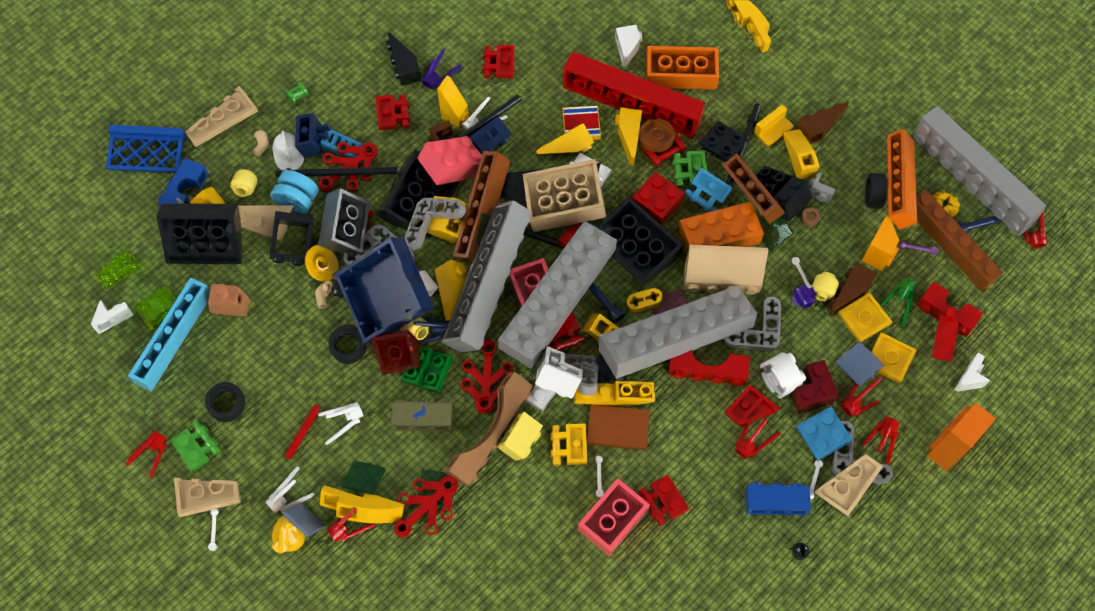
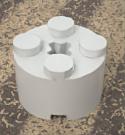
[760,352,806,398]

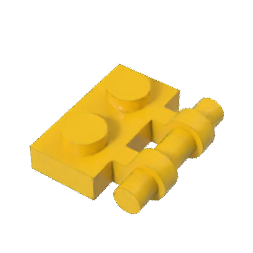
[550,424,587,466]

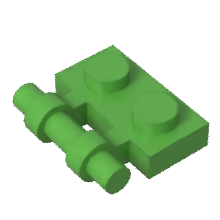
[672,151,707,188]
[170,420,221,472]

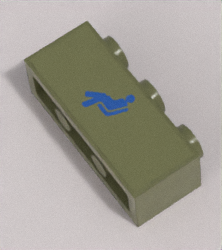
[391,399,453,432]

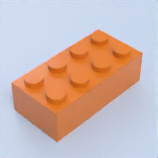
[646,46,719,90]
[678,201,764,254]
[927,402,996,471]

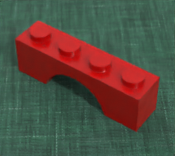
[668,350,750,386]

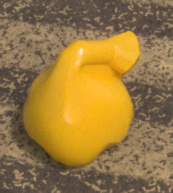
[271,515,306,553]

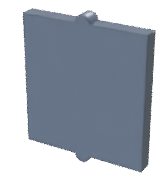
[836,342,884,387]
[282,503,325,537]

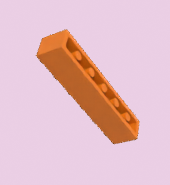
[887,129,917,230]

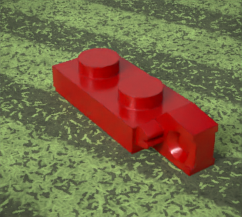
[932,306,959,362]

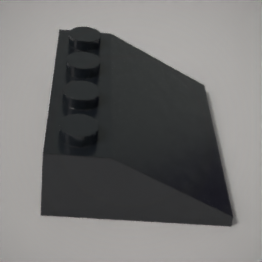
[376,149,460,239]
[597,197,683,285]
[156,204,242,264]

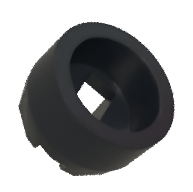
[792,543,809,560]

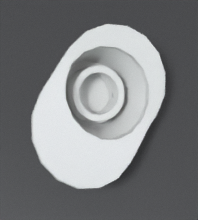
[272,130,304,170]

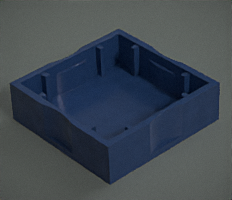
[335,237,434,343]

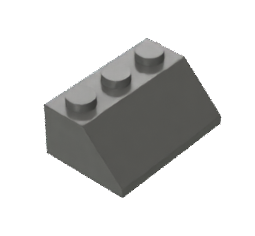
[318,188,370,254]

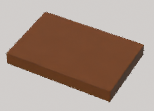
[587,405,650,450]

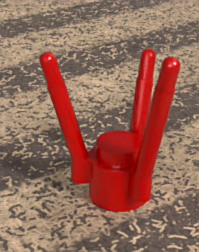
[1023,212,1047,248]
[840,376,883,417]
[862,417,899,465]
[735,418,781,459]
[126,430,167,479]
[326,496,376,542]

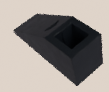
[386,32,421,86]

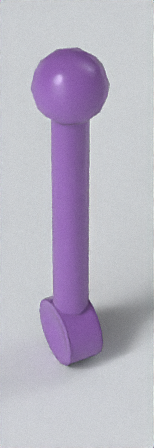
[899,241,938,255]

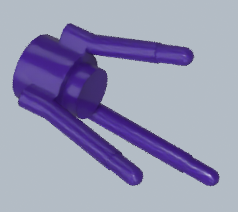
[421,49,462,89]

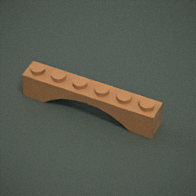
[443,372,533,485]

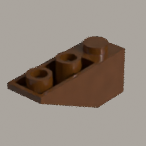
[797,101,849,144]
[828,262,877,316]

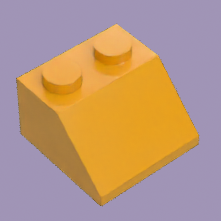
[862,215,899,271]

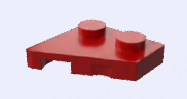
[724,385,780,427]

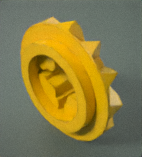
[933,190,960,217]

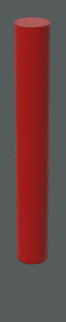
[284,404,321,460]

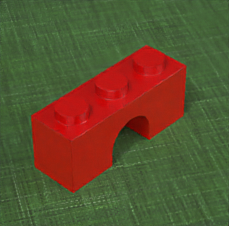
[916,281,983,337]

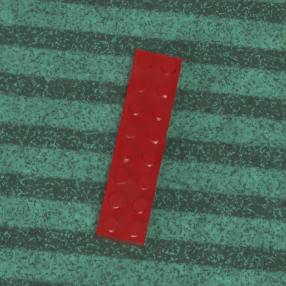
[563,51,706,139]

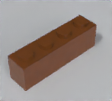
[723,153,785,224]

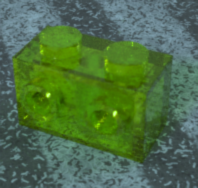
[133,285,177,330]

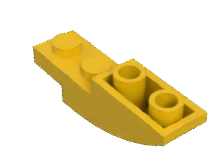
[726,0,771,53]
[574,381,655,407]
[320,485,404,523]

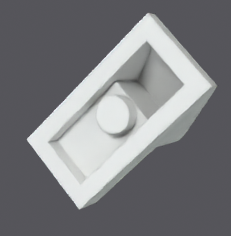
[91,300,133,334]
[954,353,990,392]
[526,384,556,412]

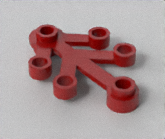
[319,142,378,193]
[461,339,513,414]
[394,476,459,538]

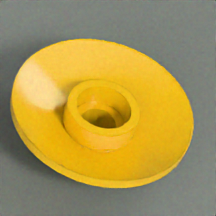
[305,245,339,282]

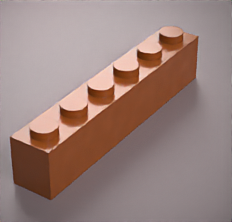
[453,151,510,265]
[916,190,1003,292]

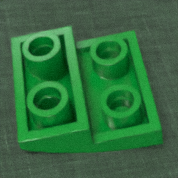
[401,345,454,393]

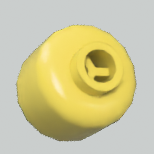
[231,169,258,197]
[812,272,839,302]
[400,316,429,342]

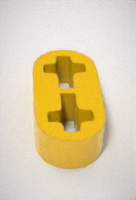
[627,288,663,313]

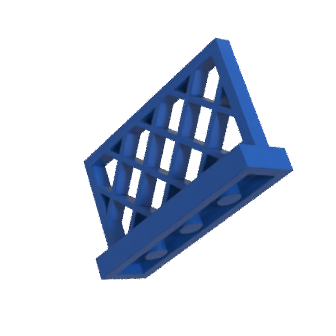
[106,125,187,173]

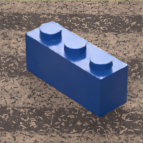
[745,482,811,515]

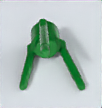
[879,278,916,327]

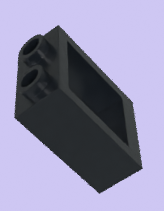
[269,211,314,266]

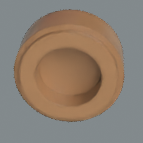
[800,208,820,227]

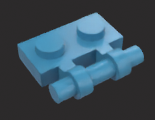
[684,168,732,212]

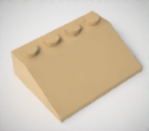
[523,159,606,232]
[684,245,768,295]

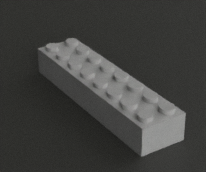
[913,106,1047,236]
[441,201,531,352]
[498,221,617,369]
[599,285,757,379]

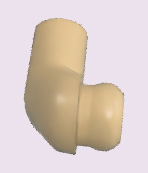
[253,130,269,157]
[315,281,333,309]

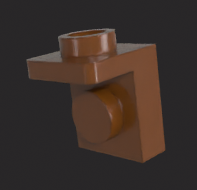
[428,120,453,142]

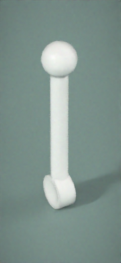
[792,257,812,288]
[595,456,604,498]
[810,460,823,500]
[208,508,219,551]

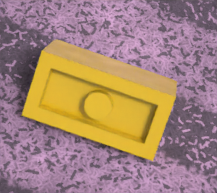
[754,104,794,147]

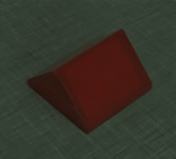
[371,330,420,375]

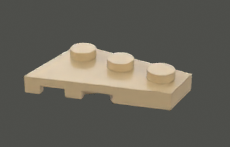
[239,205,295,242]
[814,454,883,516]
[174,478,241,517]

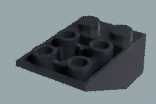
[742,165,812,221]

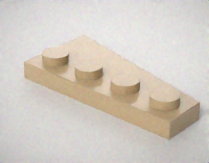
[185,86,258,147]

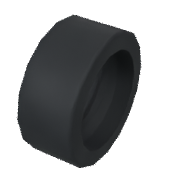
[865,173,887,208]
[328,325,367,364]
[205,382,246,422]

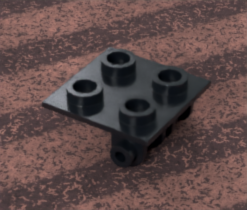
[699,121,748,162]

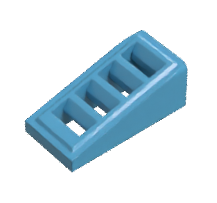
[320,130,362,158]

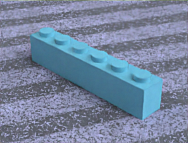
[128,277,210,392]

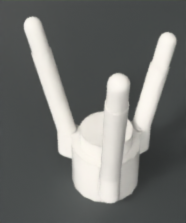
[462,97,508,130]
[318,402,363,445]
[265,467,315,514]

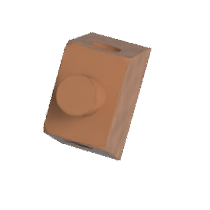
[208,284,250,317]

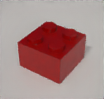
[632,172,685,226]

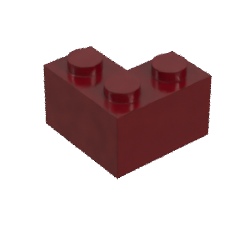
[791,360,839,414]

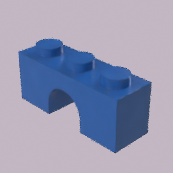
[158,158,209,207]

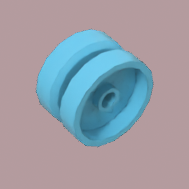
[270,170,319,215]

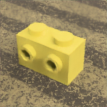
[497,412,543,461]

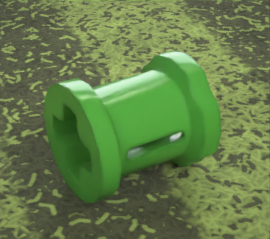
[285,82,309,105]

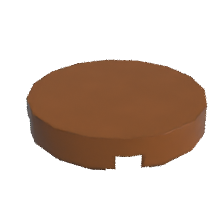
[639,118,675,152]

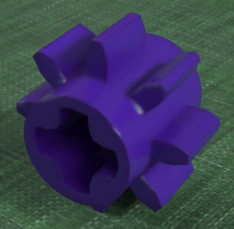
[792,285,817,309]

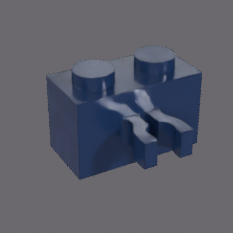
[295,113,331,158]
[469,116,512,154]

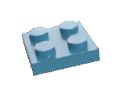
[796,407,853,461]

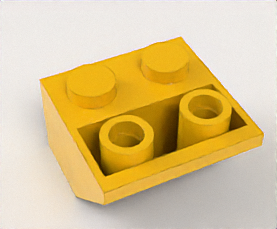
[427,196,468,244]

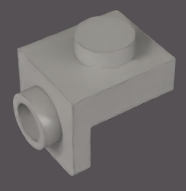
[809,173,836,203]

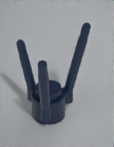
[404,317,448,347]

